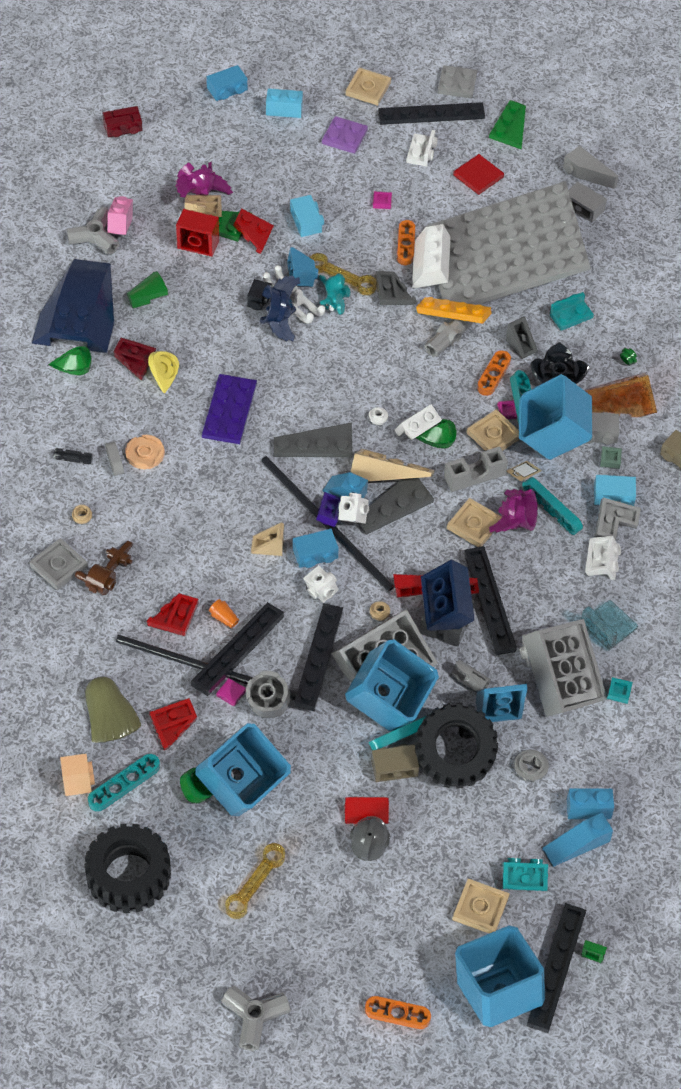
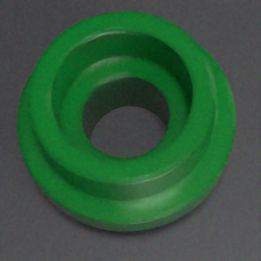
[620,348,637,366]

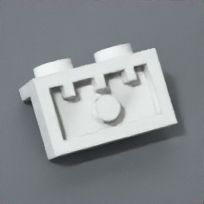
[406,130,438,166]
[394,404,442,440]
[585,536,621,580]

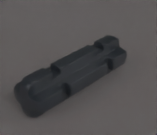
[53,448,93,465]

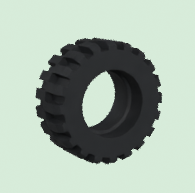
[415,702,499,789]
[84,823,171,913]

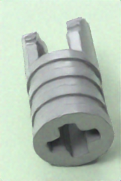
[452,660,491,692]

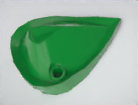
[48,346,92,375]
[416,419,457,449]
[180,768,213,804]

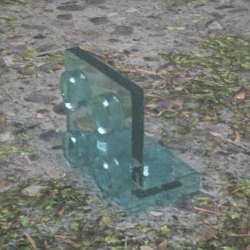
[581,600,638,650]

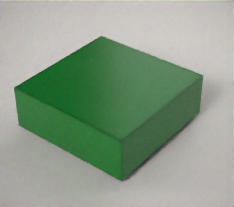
[581,940,607,963]

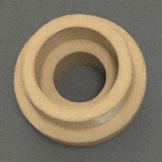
[72,505,92,524]
[370,602,390,621]

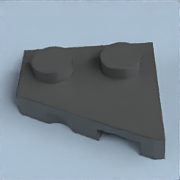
[375,271,416,305]

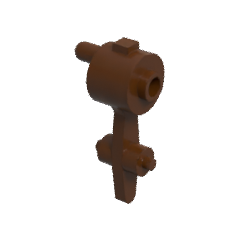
[75,541,133,595]

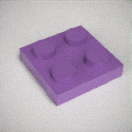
[322,116,368,154]

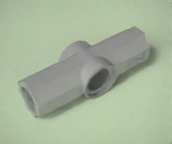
[425,319,473,357]

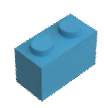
[206,65,248,101]
[293,529,339,568]
[567,788,614,819]

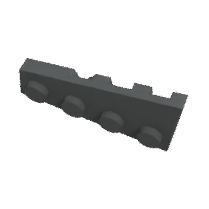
[274,422,352,458]
[357,478,434,535]

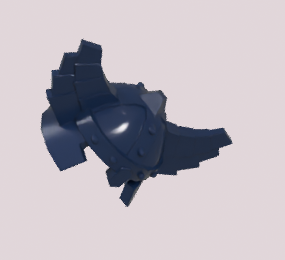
[260,276,300,342]

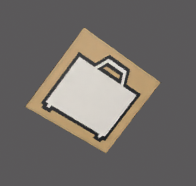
[506,461,542,481]

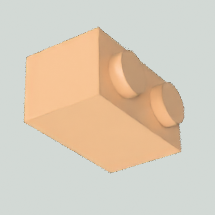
[60,754,95,796]

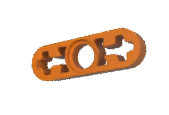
[397,220,415,265]
[477,350,511,396]
[365,996,431,1029]

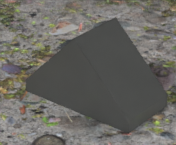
[506,316,538,359]

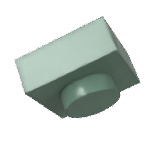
[600,446,622,469]

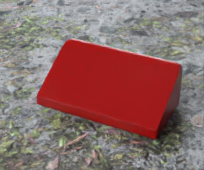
[345,797,389,824]

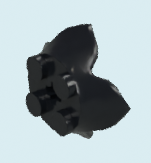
[530,342,590,384]

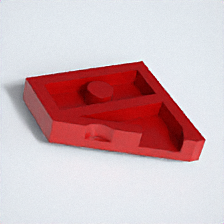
[147,593,199,636]

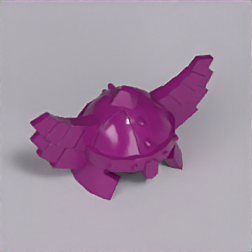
[175,161,233,198]
[489,489,538,533]

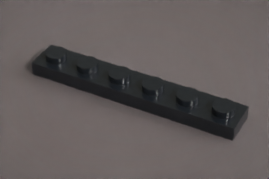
[378,102,485,125]
[464,546,517,656]
[191,602,284,696]
[294,603,343,712]
[526,903,587,1033]

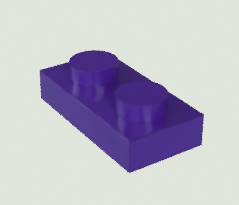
[316,492,341,527]

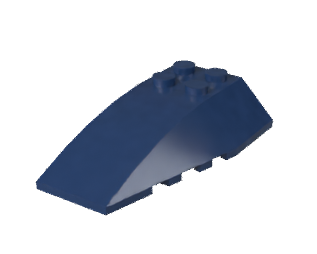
[32,259,114,353]

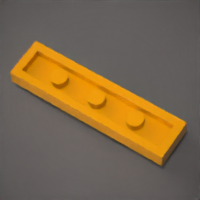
[416,297,492,324]

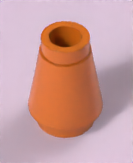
[209,599,239,629]

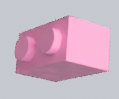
[108,196,133,235]

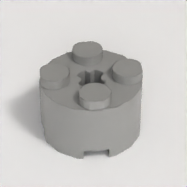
[246,671,290,718]

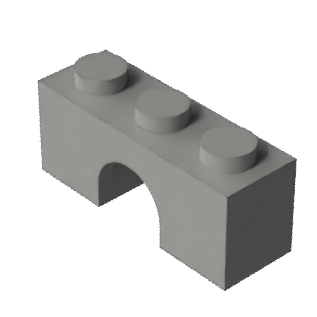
[444,446,508,492]

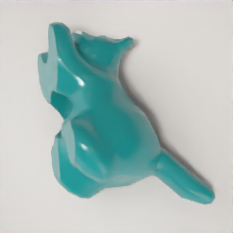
[318,273,351,315]

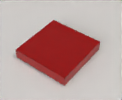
[453,154,504,195]

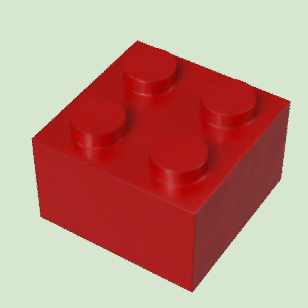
[176,209,219,257]

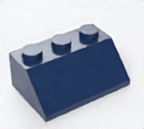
[421,559,475,631]

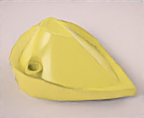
[148,351,179,393]

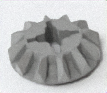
[514,750,549,782]

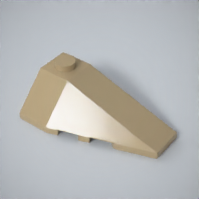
[351,449,434,481]

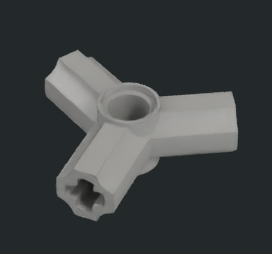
[67,207,119,255]
[221,986,291,1051]

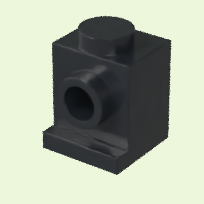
[247,279,272,311]

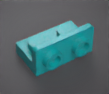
[550,292,594,331]
[502,858,548,891]

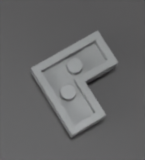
[594,497,641,540]

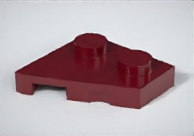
[113,337,156,380]

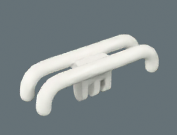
[263,265,325,324]

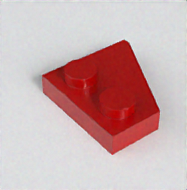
[233,208,274,254]
[149,698,197,751]

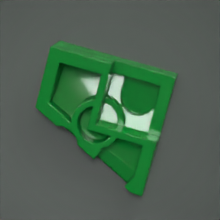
[127,271,168,308]

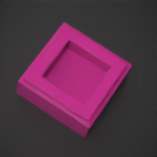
[373,191,392,209]
[497,400,517,420]
[217,678,246,706]

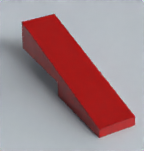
[393,574,479,597]

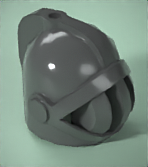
[350,816,390,861]

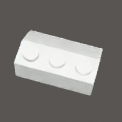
[412,224,450,288]

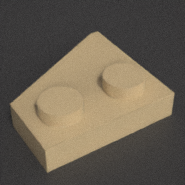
[185,195,222,217]

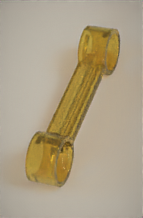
[310,253,376,295]
[225,843,285,919]

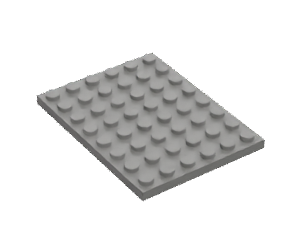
[425,181,591,305]

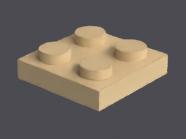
[346,68,391,106]
[467,409,520,451]
[447,498,502,547]
[452,879,510,933]

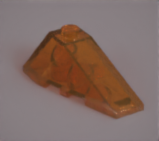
[584,372,657,417]

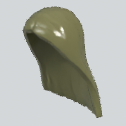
[85,676,141,743]

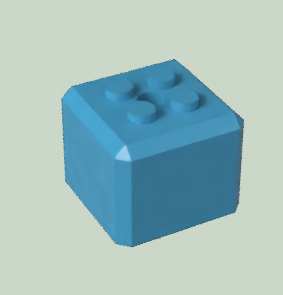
[519,374,592,460]
[345,639,439,731]
[195,723,291,816]
[455,925,545,1027]

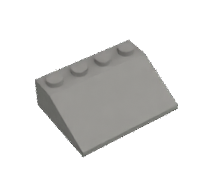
[331,609,438,696]
[523,619,607,717]

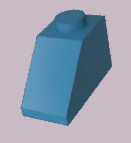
[287,247,318,287]
[323,472,368,498]

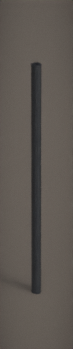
[261,456,394,592]
[116,635,297,700]

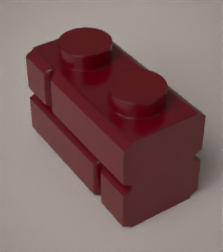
[102,106,143,138]

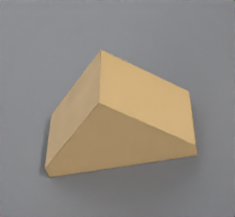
[251,522,284,556]

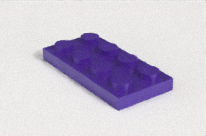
[202,374,257,445]

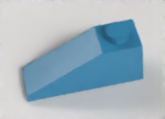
[542,813,613,867]

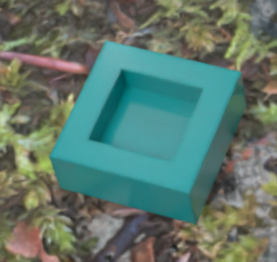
[607,677,633,704]

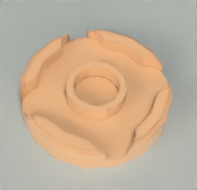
[125,434,165,469]

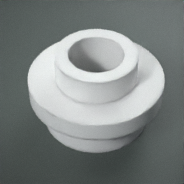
[369,407,388,425]

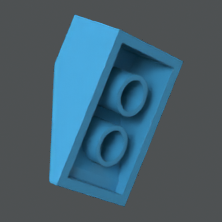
[476,684,527,722]

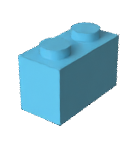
[266,88,303,118]
[290,195,324,237]
[594,475,636,506]

